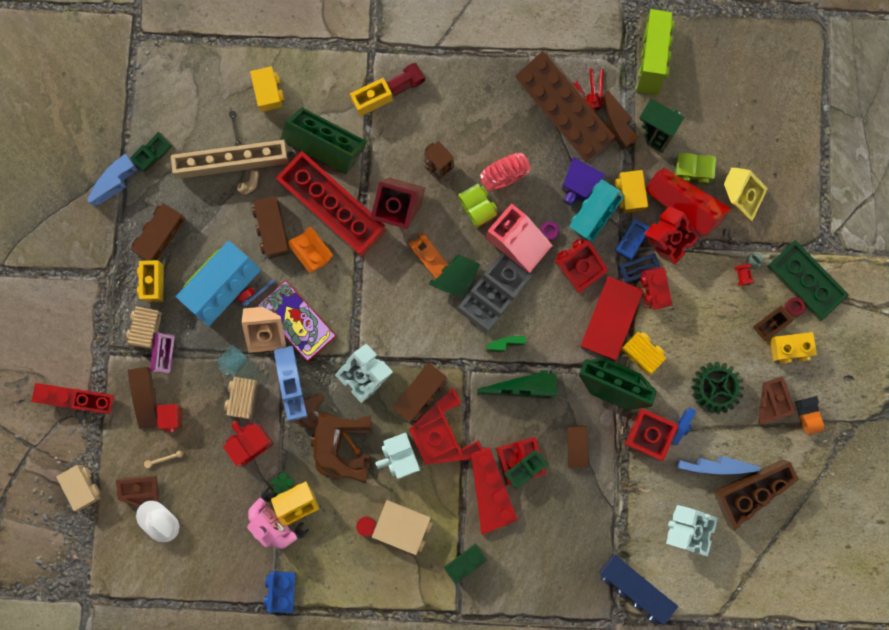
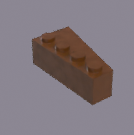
[713,459,799,530]

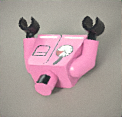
[247,487,309,549]

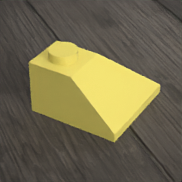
[724,168,768,221]

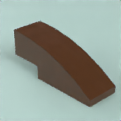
[603,90,638,151]
[128,367,158,429]

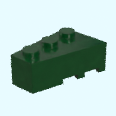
[639,98,685,153]

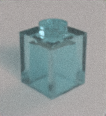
[216,344,250,376]

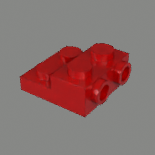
[554,238,609,293]

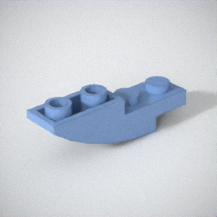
[274,346,308,422]

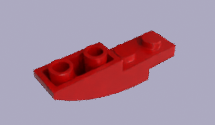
[31,383,114,414]

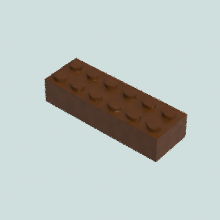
[515,51,619,163]

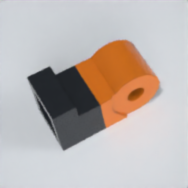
[795,396,824,435]

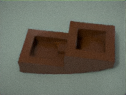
[567,425,588,468]

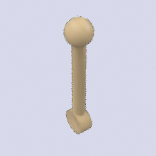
[144,451,184,468]

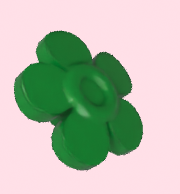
[271,473,294,495]

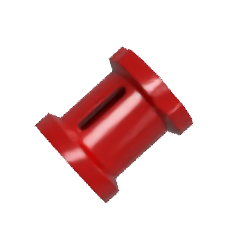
[734,264,755,286]

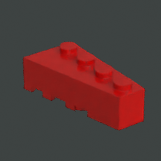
[646,168,732,237]

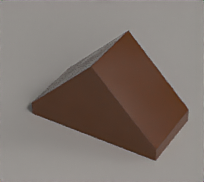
[753,305,794,342]

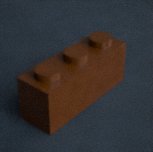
[252,196,290,259]
[131,203,186,261]
[392,362,447,423]

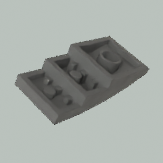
[456,252,535,333]

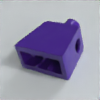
[562,157,605,206]

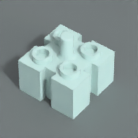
[335,344,393,403]
[375,433,421,479]
[666,505,718,557]

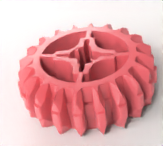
[480,153,531,191]

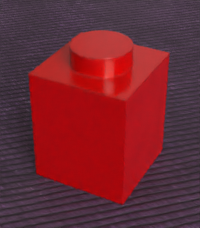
[157,404,182,433]

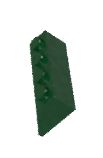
[280,107,367,174]

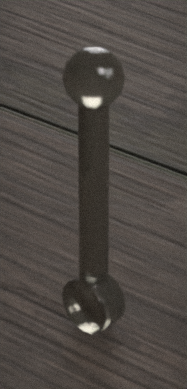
[229,111,242,146]

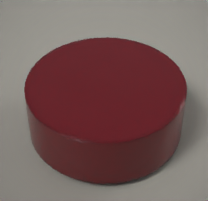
[784,297,805,317]

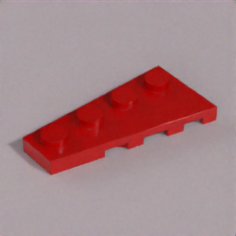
[471,447,518,535]

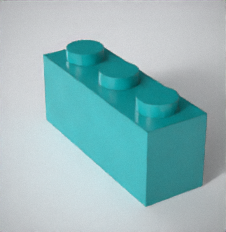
[569,179,625,243]

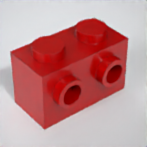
[640,267,673,310]

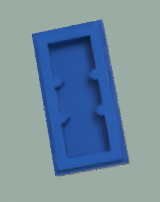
[615,218,650,261]
[671,408,696,446]

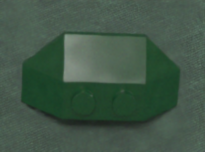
[579,358,657,410]

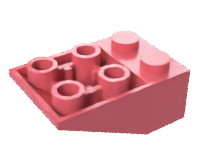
[485,203,553,274]

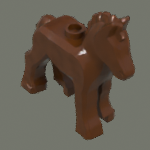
[293,393,373,483]

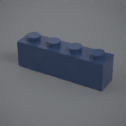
[598,554,679,625]

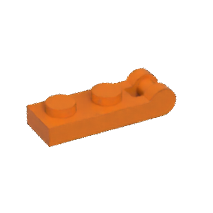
[407,232,449,279]

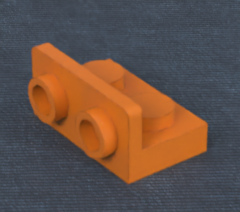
[287,227,333,273]

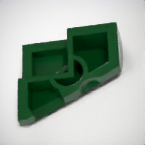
[429,254,480,299]

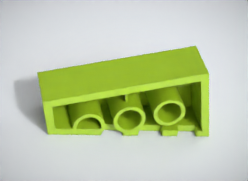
[636,9,675,95]

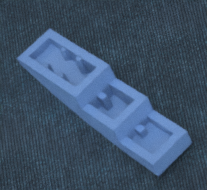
[675,456,761,475]

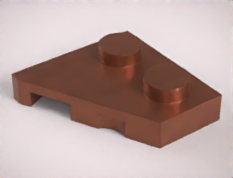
[758,376,796,425]
[116,475,160,508]

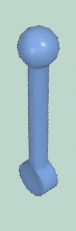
[242,279,275,307]

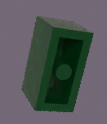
[444,543,488,584]

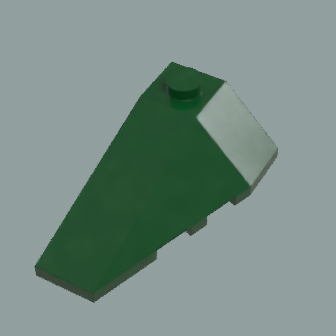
[477,370,557,399]

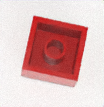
[624,409,678,461]

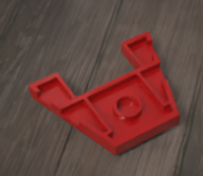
[409,388,482,465]

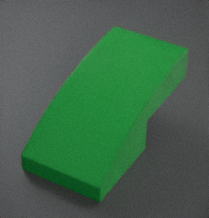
[486,336,526,352]

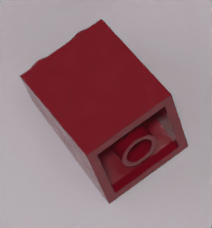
[370,177,426,229]

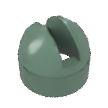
[746,253,763,269]

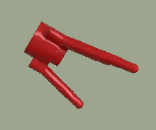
[574,68,604,110]

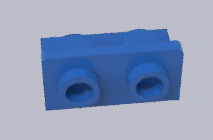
[264,571,296,613]

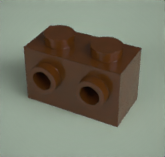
[424,141,454,179]

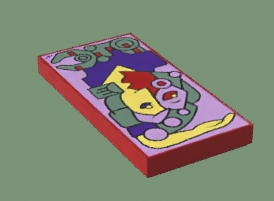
[257,280,337,362]

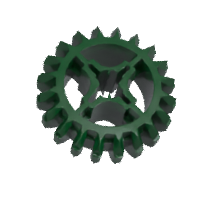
[691,362,744,414]

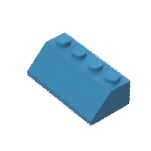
[176,240,261,326]

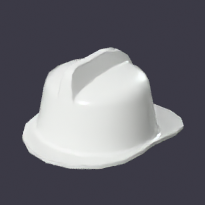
[136,501,180,542]

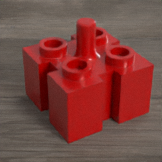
[644,206,700,265]
[223,421,274,467]

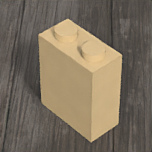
[372,500,433,555]

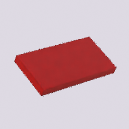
[580,276,644,361]

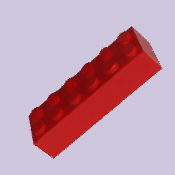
[276,151,387,258]

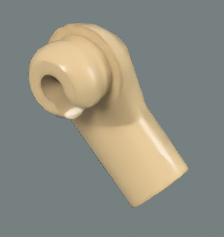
[237,171,260,195]

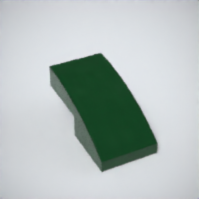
[130,132,173,171]
[504,449,548,490]

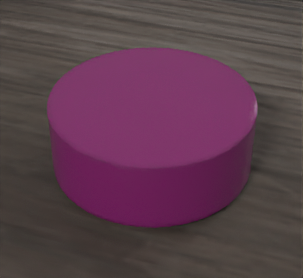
[540,221,559,241]

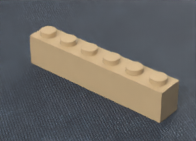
[171,140,289,179]

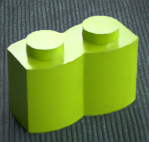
[675,153,716,185]
[458,183,498,229]

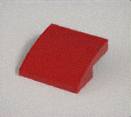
[495,437,546,486]

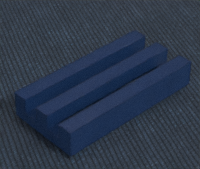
[619,253,660,283]

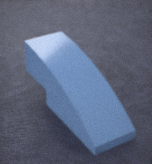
[87,154,138,207]

